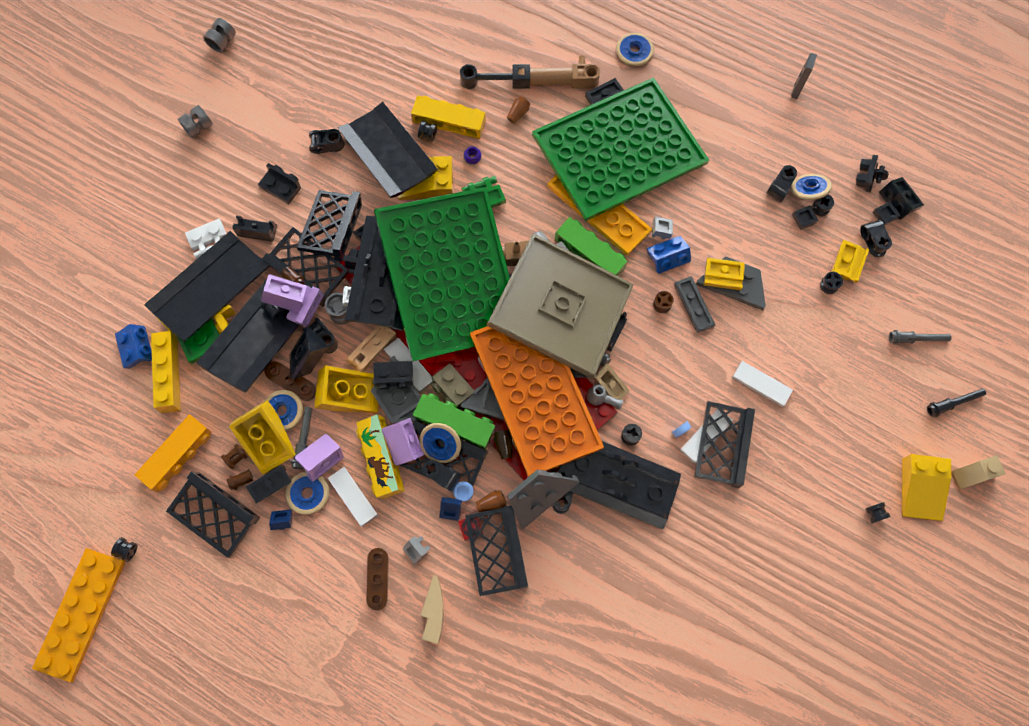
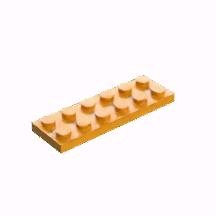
[547,175,652,256]
[32,548,125,682]

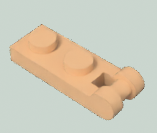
[346,326,396,372]

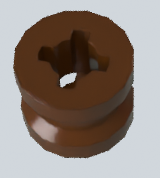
[653,291,674,314]

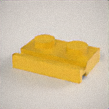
[831,240,869,283]
[704,258,745,290]

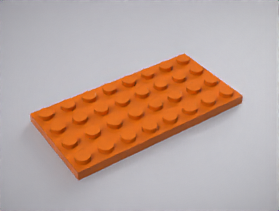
[470,326,604,477]

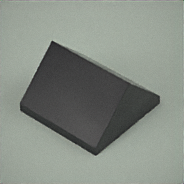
[289,327,329,379]

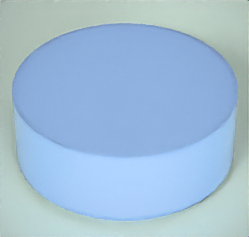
[672,421,691,438]
[453,481,474,502]

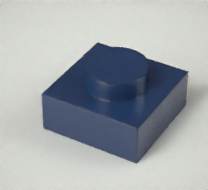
[439,497,462,521]
[269,509,293,530]

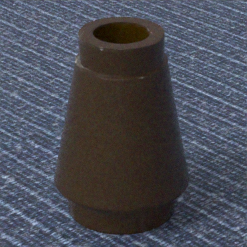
[493,430,513,460]

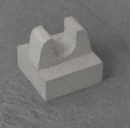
[652,216,673,239]
[403,536,430,565]

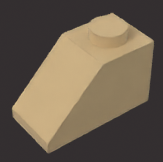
[951,455,1006,490]

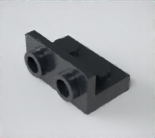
[258,163,301,205]
[879,177,924,220]
[373,361,414,390]

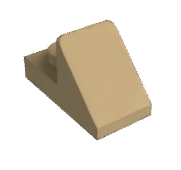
[594,364,630,400]

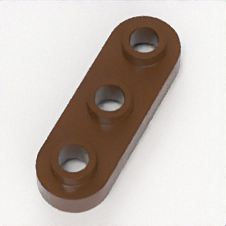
[264,361,316,401]
[366,548,389,611]

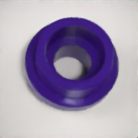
[464,146,482,164]

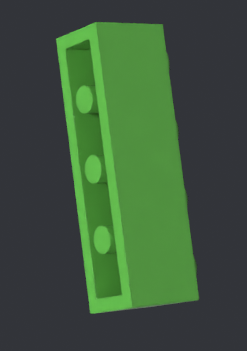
[555,217,628,276]
[413,393,496,450]

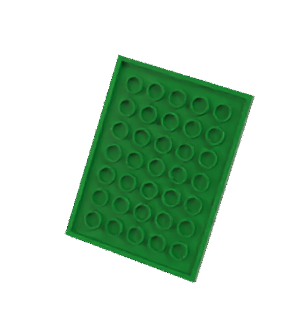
[532,77,709,221]
[374,187,510,362]

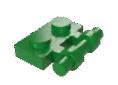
[461,176,506,208]

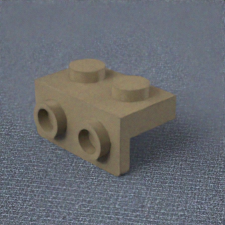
[432,363,474,409]

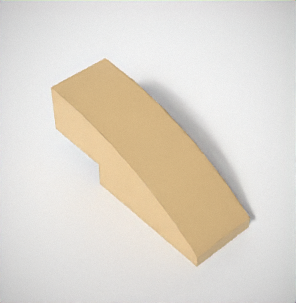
[420,575,444,644]

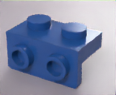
[647,236,691,274]
[115,324,152,369]

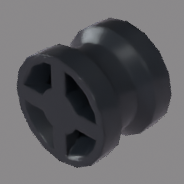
[418,121,437,142]
[812,194,834,216]
[820,272,843,294]
[621,424,642,446]
[865,502,891,524]
[111,537,138,562]

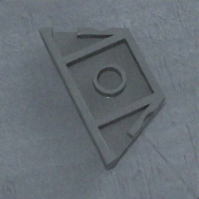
[696,256,766,311]
[371,356,421,424]
[461,378,505,421]
[508,469,579,529]

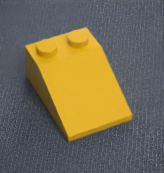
[398,156,453,200]
[314,365,378,413]
[229,400,296,474]
[902,454,951,521]

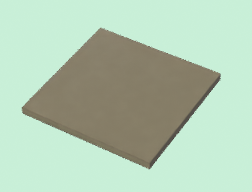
[487,233,634,379]

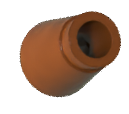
[506,96,531,124]
[476,490,507,513]

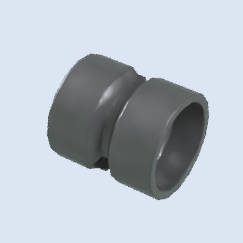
[203,18,236,53]
[177,105,213,138]
[325,293,348,325]

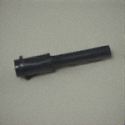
[927,388,986,417]

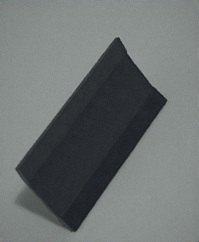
[337,102,438,198]
[345,216,403,331]
[144,231,270,342]
[196,279,299,393]
[558,441,681,529]

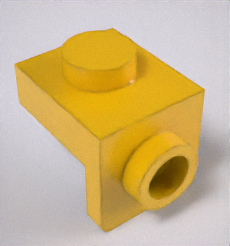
[214,305,236,334]

